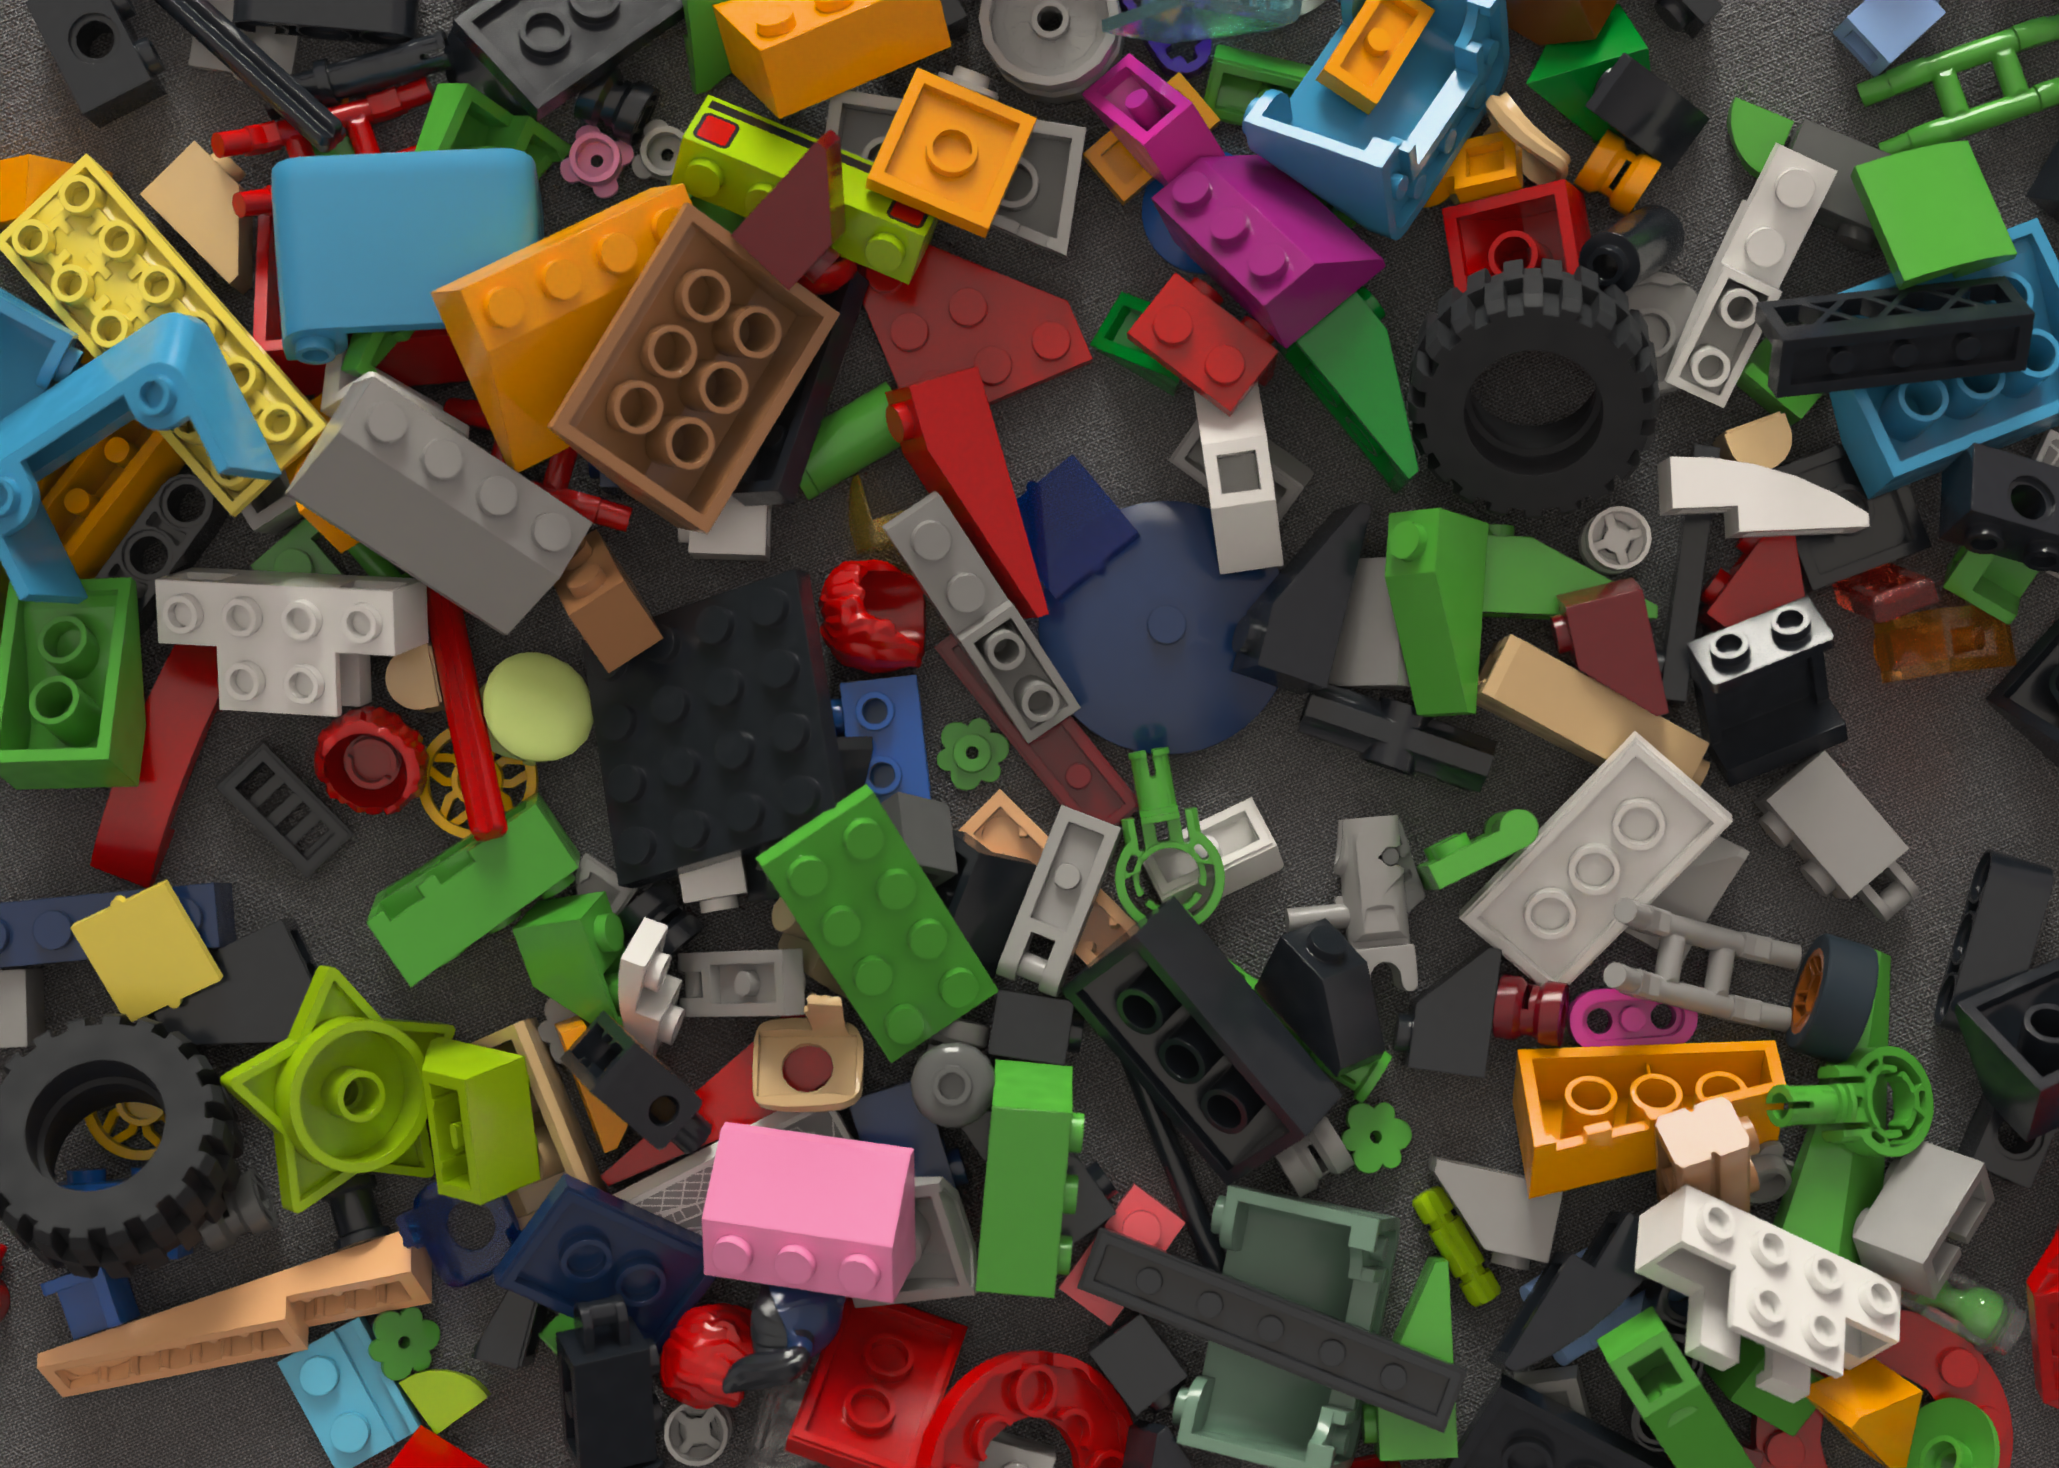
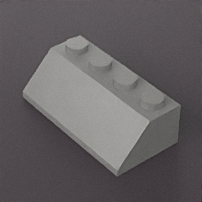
[284,376,593,635]

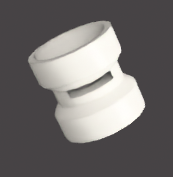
[1578,506,1652,576]

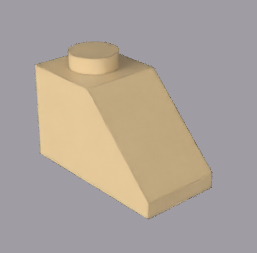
[140,140,253,295]

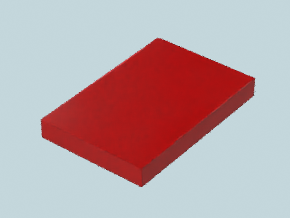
[784,1296,968,1468]

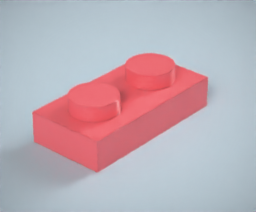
[1058,1183,1186,1326]

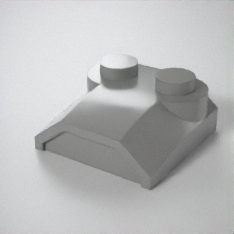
[852,1177,977,1308]

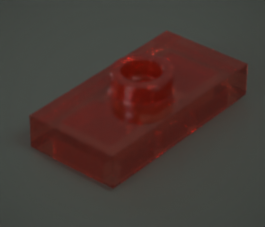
[1832,562,1939,623]

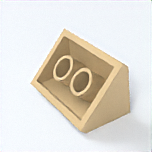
[470,1017,608,1233]

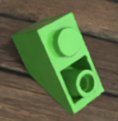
[512,891,626,1028]

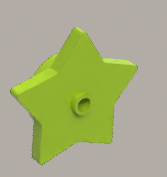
[220,965,455,1214]

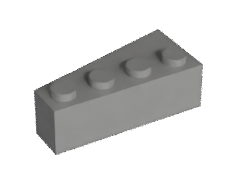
[825,90,1087,259]

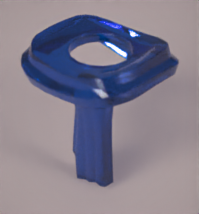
[396,1180,521,1288]

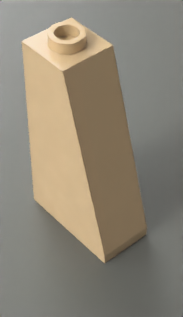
[1477,634,1710,786]

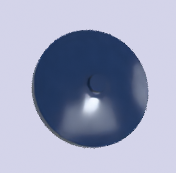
[1038,501,1280,755]

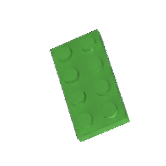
[756,784,999,1063]

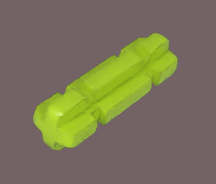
[1412,1186,1501,1307]

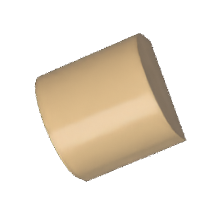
[1712,411,1792,469]
[385,643,445,713]

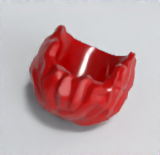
[818,559,927,674]
[314,705,430,815]
[659,1303,754,1410]

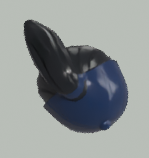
[722,1283,846,1394]

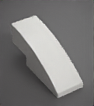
[1657,456,1869,539]

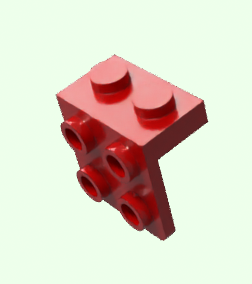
[1127,272,1278,417]

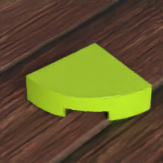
[399,1369,491,1435]

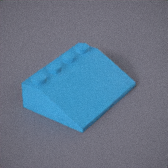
[1829,218,2059,500]

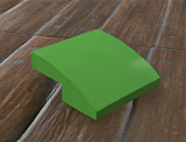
[1850,140,2017,290]

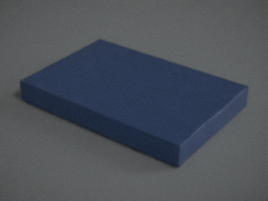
[493,1173,716,1355]

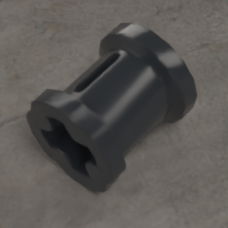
[321,1174,392,1253]

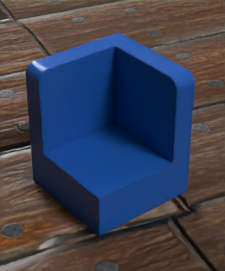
[40,1267,141,1340]

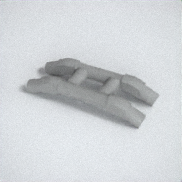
[1603,898,1802,1032]

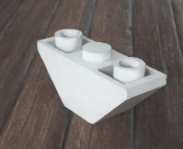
[1193,382,1284,575]

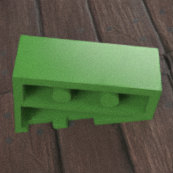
[366,792,580,987]
[975,1059,1085,1298]

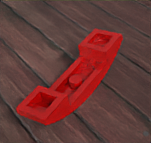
[90,644,223,888]

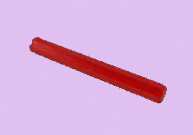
[427,586,508,842]

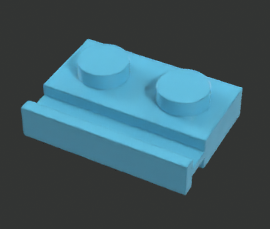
[277,1316,424,1468]

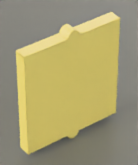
[70,879,223,1022]

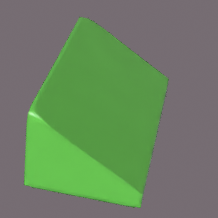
[1204,45,1312,126]

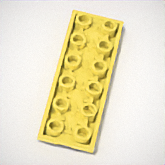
[0,153,328,517]

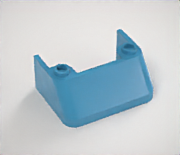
[0,312,282,604]

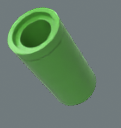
[800,381,901,501]

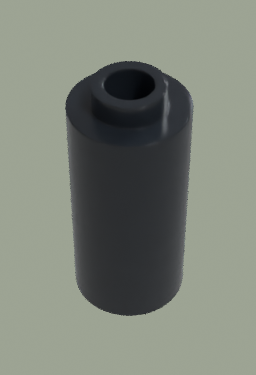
[1579,205,1685,293]

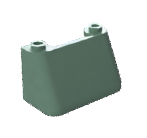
[1172,1185,1400,1468]

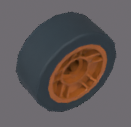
[1785,933,1879,1064]

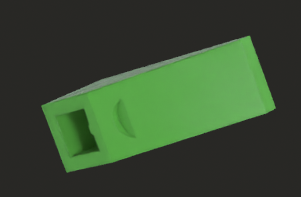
[1596,1306,1755,1468]

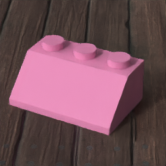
[702,1122,916,1303]

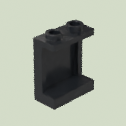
[1687,595,1848,787]

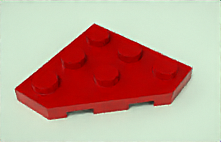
[857,245,1093,406]

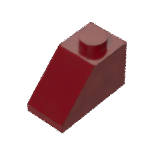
[730,129,846,290]
[1550,577,1669,716]

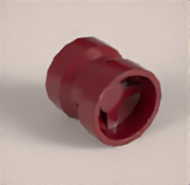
[1493,974,1569,1047]

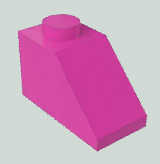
[1081,53,1225,187]

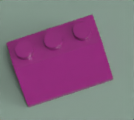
[1151,154,1386,349]

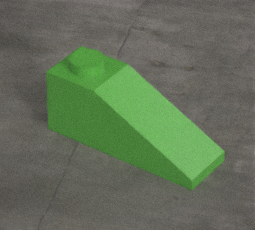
[1385,508,1489,717]
[1482,524,1658,622]
[1361,1255,1458,1461]

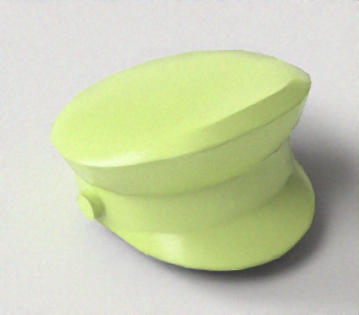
[479,652,594,766]

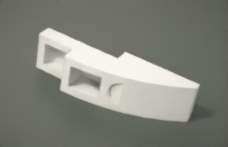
[1665,143,1838,408]

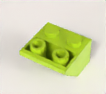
[422,1037,541,1205]

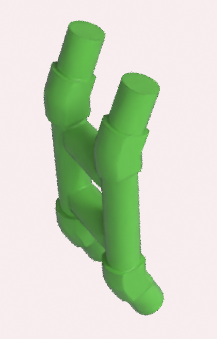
[1857,14,2059,155]

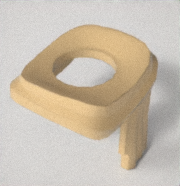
[1449,92,1571,205]
[753,993,864,1112]

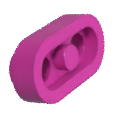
[1566,988,1698,1047]

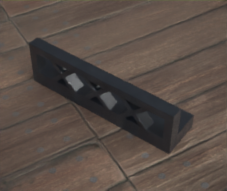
[1755,276,2035,398]

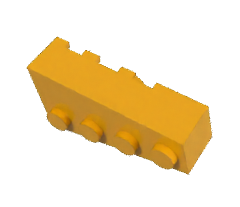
[1512,1040,1786,1199]

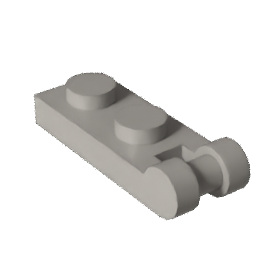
[996,805,1123,998]
[677,948,806,1017]

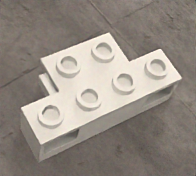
[155,567,429,717]
[1634,1184,1901,1403]

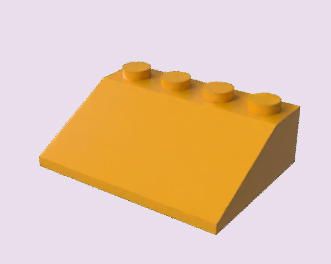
[430,183,692,473]

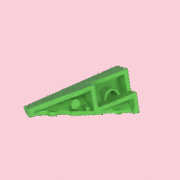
[341,83,571,378]
[1772,949,1891,1266]

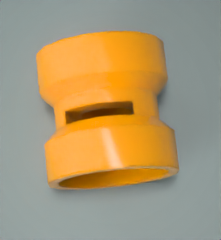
[1573,129,1662,216]

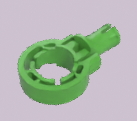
[1114,747,1225,925]
[1766,1046,1934,1158]

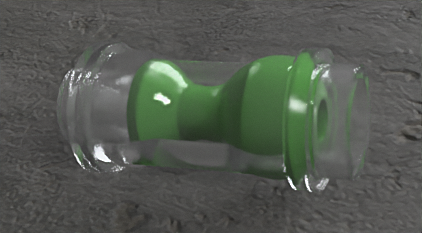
[1900,1270,2027,1356]

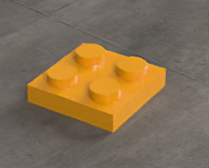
[865,67,1037,239]

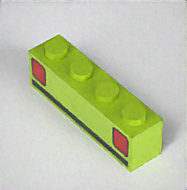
[670,94,938,284]

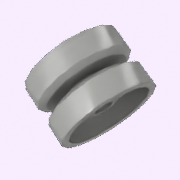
[978,0,1126,105]

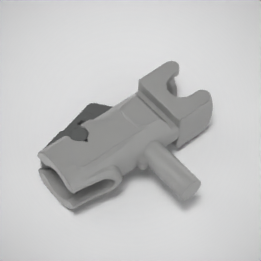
[1285,815,1425,991]

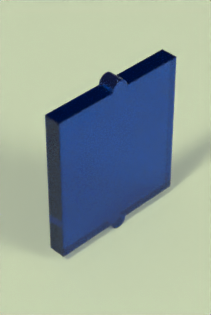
[1016,454,1140,602]

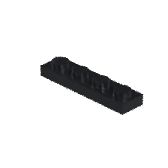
[732,271,869,506]

